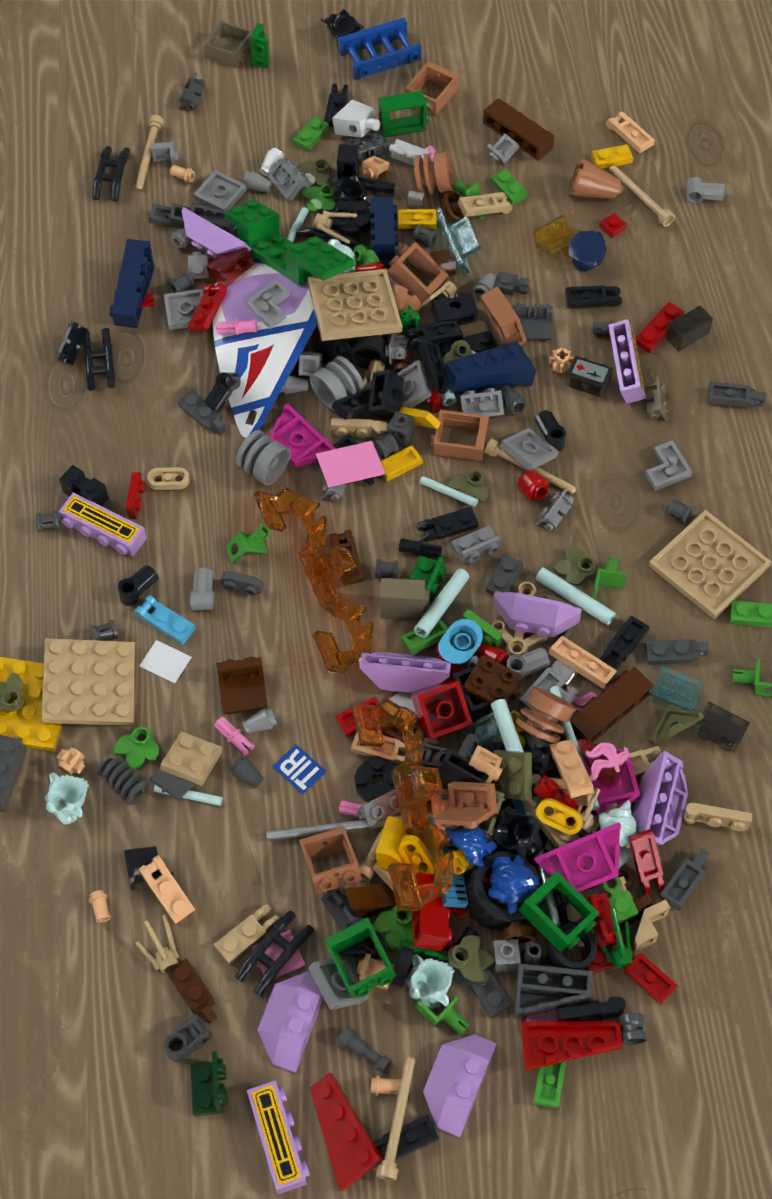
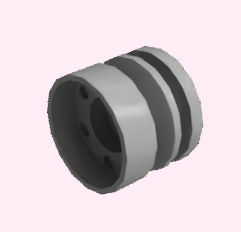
[310,356,364,411]
[235,430,291,486]

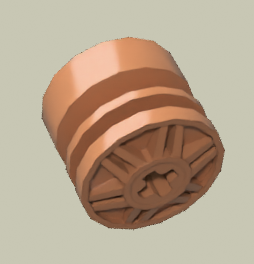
[413,150,454,195]
[515,686,576,743]

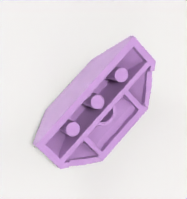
[182,207,251,260]
[493,591,582,638]
[359,652,451,694]
[632,751,688,845]
[258,972,324,1073]
[423,1034,497,1138]

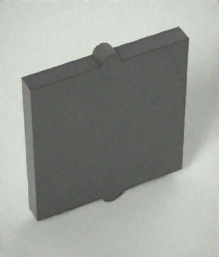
[150,769,196,801]

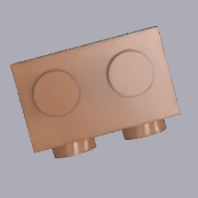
[434,782,497,829]

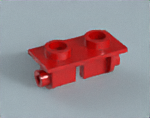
[587,893,624,947]

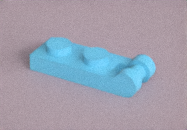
[134,595,196,645]

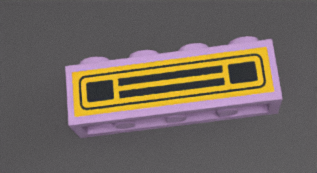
[609,319,646,404]
[59,492,147,557]
[247,1080,310,1195]

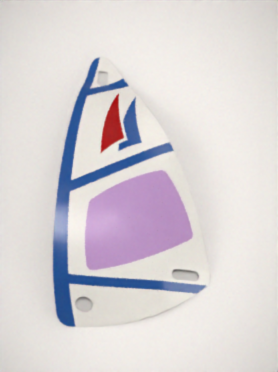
[213,256,341,438]

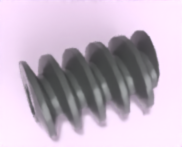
[97,756,147,805]

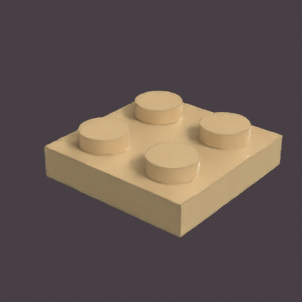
[160,731,222,786]

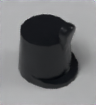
[124,846,174,890]

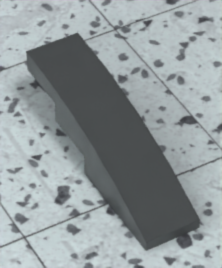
[149,203,228,229]

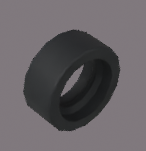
[348,335,387,369]
[547,923,597,970]

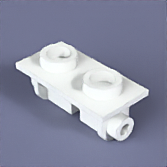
[389,139,430,166]

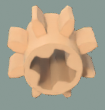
[549,347,574,373]
[56,747,85,776]

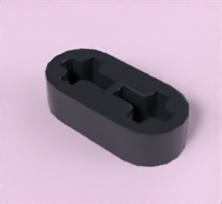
[391,945,414,988]

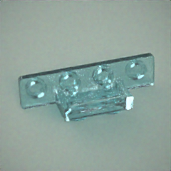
[437,207,482,274]

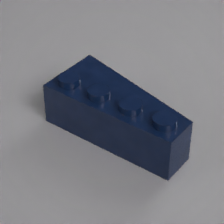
[370,197,399,269]
[110,239,155,328]
[445,341,537,393]

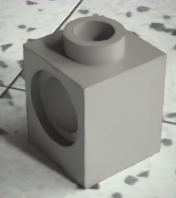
[299,351,322,376]
[492,939,521,973]

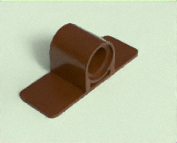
[429,250,458,276]
[345,884,403,919]

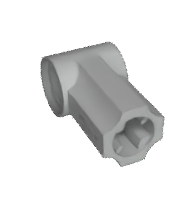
[686,177,725,203]
[190,568,214,611]
[506,647,550,682]

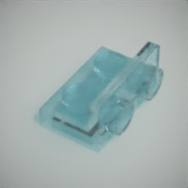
[651,665,704,710]

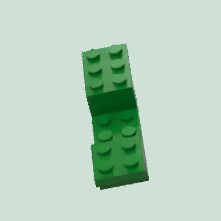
[224,199,355,286]

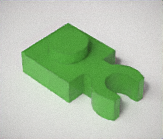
[603,876,638,922]

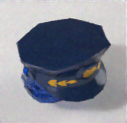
[569,231,607,271]

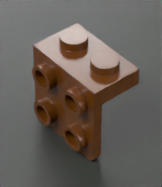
[464,656,522,721]
[216,657,267,714]

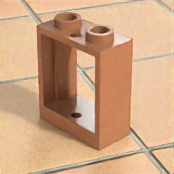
[405,61,459,116]
[387,242,449,304]
[480,286,527,345]
[430,410,489,462]
[299,826,362,895]

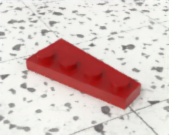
[520,1021,623,1071]
[309,1073,383,1191]

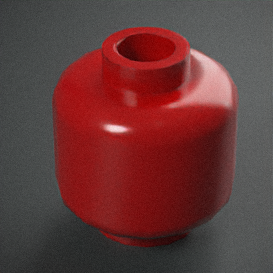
[517,470,549,501]

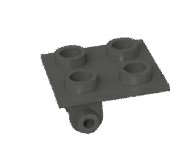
[344,130,390,163]
[512,303,553,340]

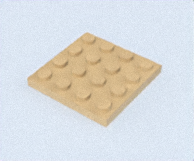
[307,269,403,341]
[648,510,772,620]
[41,638,135,726]

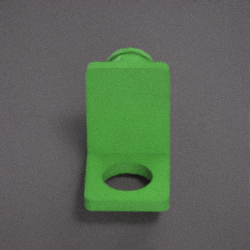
[453,180,488,220]
[226,524,271,563]
[593,557,627,600]
[733,659,772,696]
[414,996,470,1035]

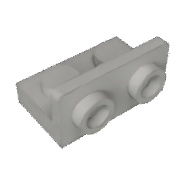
[268,158,311,201]
[459,388,504,418]
[451,525,502,565]

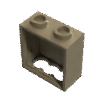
[204,20,252,68]
[380,578,429,620]

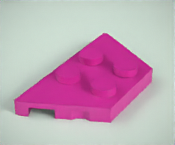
[269,403,336,468]
[578,742,640,819]
[533,822,621,892]

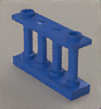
[338,17,421,80]

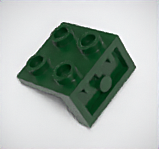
[190,1051,228,1116]

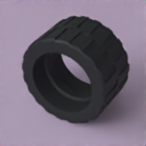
[464,850,541,931]

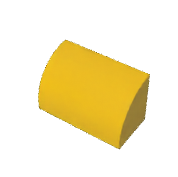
[375,816,417,872]

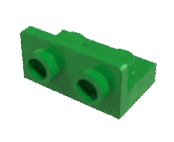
[250,23,269,69]
[410,556,447,601]

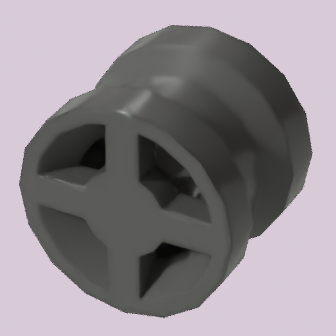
[374,433,399,459]

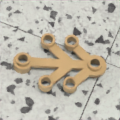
[492,582,548,657]

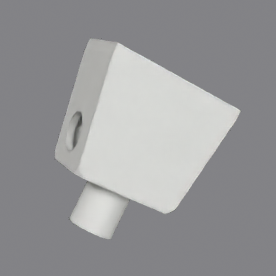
[332,100,380,138]

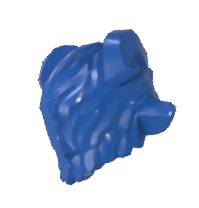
[445,826,497,867]
[489,855,539,914]

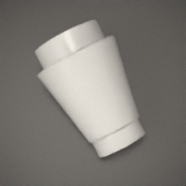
[259,148,284,177]

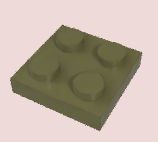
[494,750,532,801]

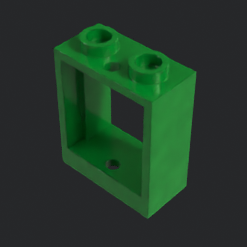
[378,90,429,138]
[519,871,599,952]
[324,918,397,998]

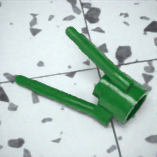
[591,907,633,968]

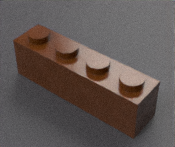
[483,98,554,161]
[570,667,654,745]

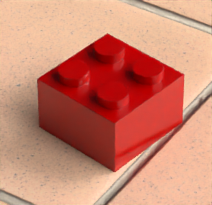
[411,680,473,739]

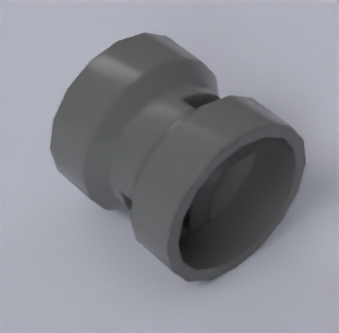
[619,1013,647,1045]

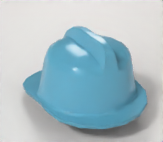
[438,619,483,664]

